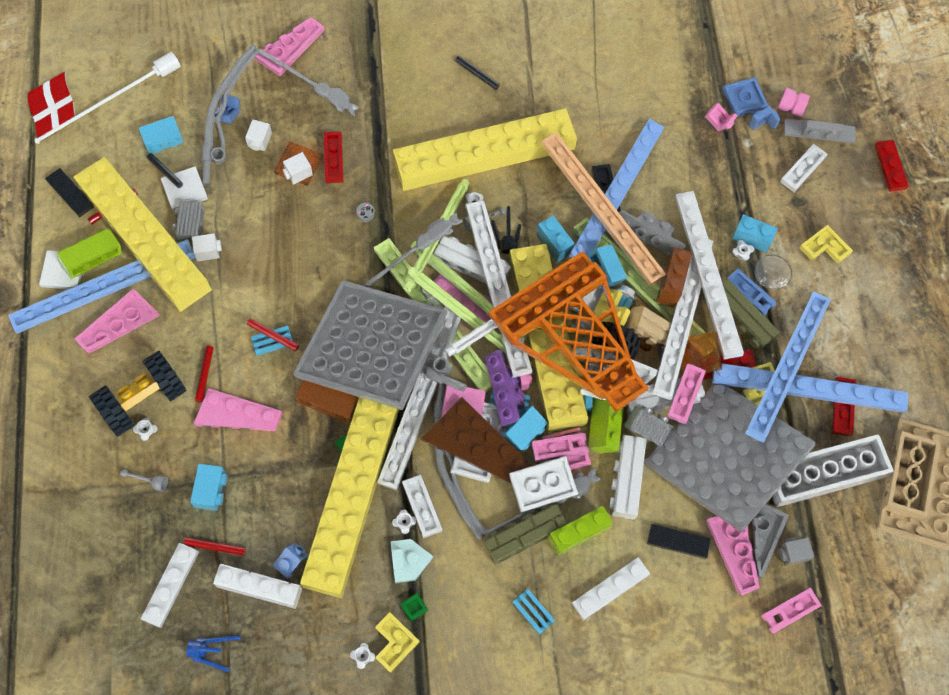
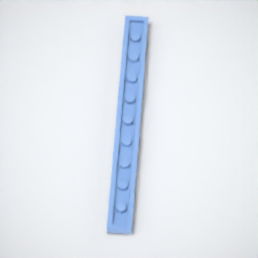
[569,119,664,258]
[8,239,196,334]
[745,292,831,443]
[712,363,908,413]

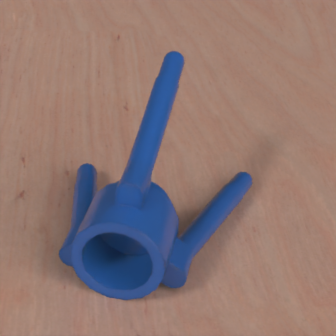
[187,635,241,672]

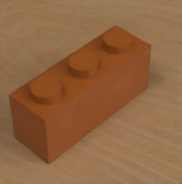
[656,247,692,308]
[295,380,359,424]

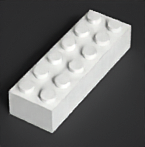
[772,434,894,508]

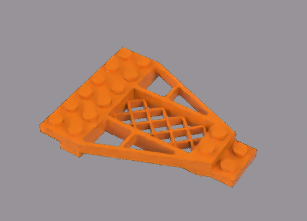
[488,251,649,412]

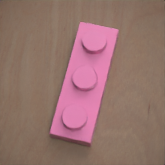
[667,363,706,424]

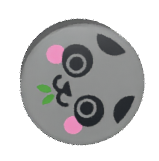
[356,203,375,222]

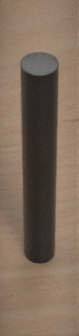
[455,55,500,90]
[147,153,183,188]

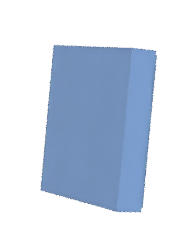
[722,77,768,118]

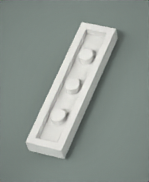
[141,543,199,628]
[572,557,650,621]

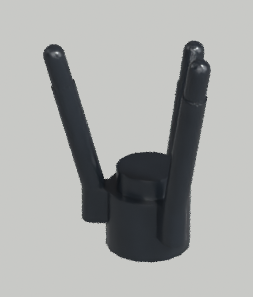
[491,206,521,254]

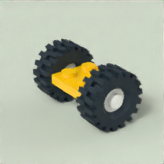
[89,350,187,437]

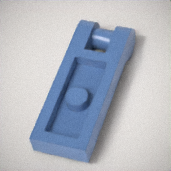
[728,268,776,316]

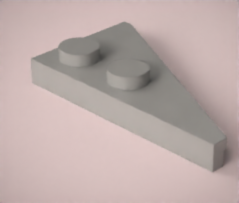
[752,504,789,579]

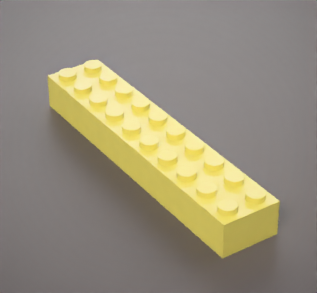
[393,108,577,191]
[73,157,212,312]
[509,244,588,433]
[300,397,399,599]

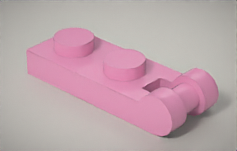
[531,433,590,462]
[761,588,822,634]

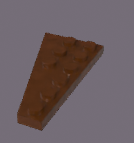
[420,397,532,485]

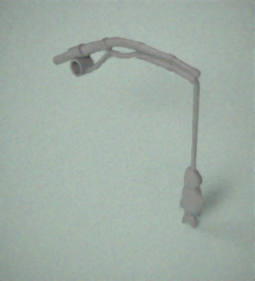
[202,44,359,185]
[363,213,467,392]
[433,383,601,540]

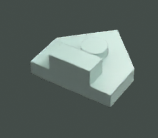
[391,539,433,583]

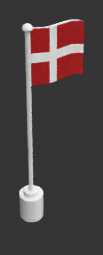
[28,52,181,144]

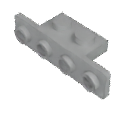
[784,119,855,143]
[619,210,686,255]

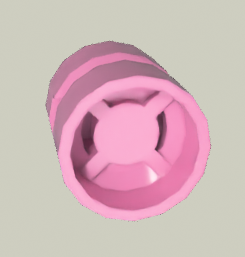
[778,87,810,117]

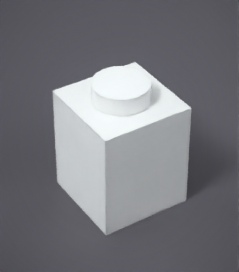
[245,120,272,151]
[282,152,313,185]
[192,233,222,262]

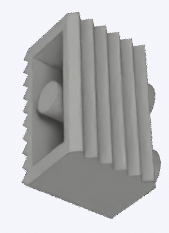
[172,200,205,242]
[624,405,673,447]

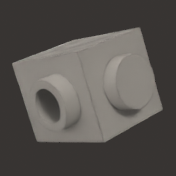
[779,537,814,566]

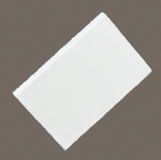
[509,456,578,512]

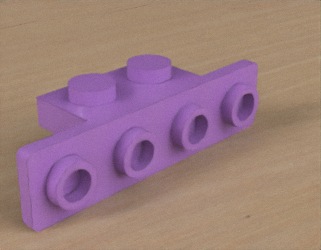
[485,350,525,426]

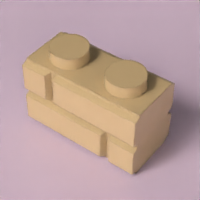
[626,306,671,346]

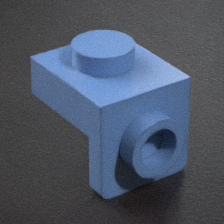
[215,94,240,124]
[749,106,780,130]
[273,543,309,579]

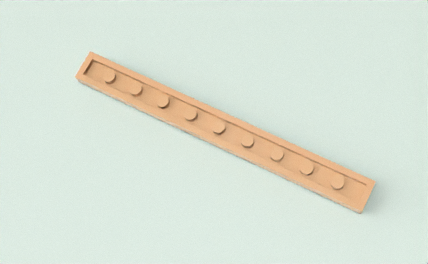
[541,132,666,286]

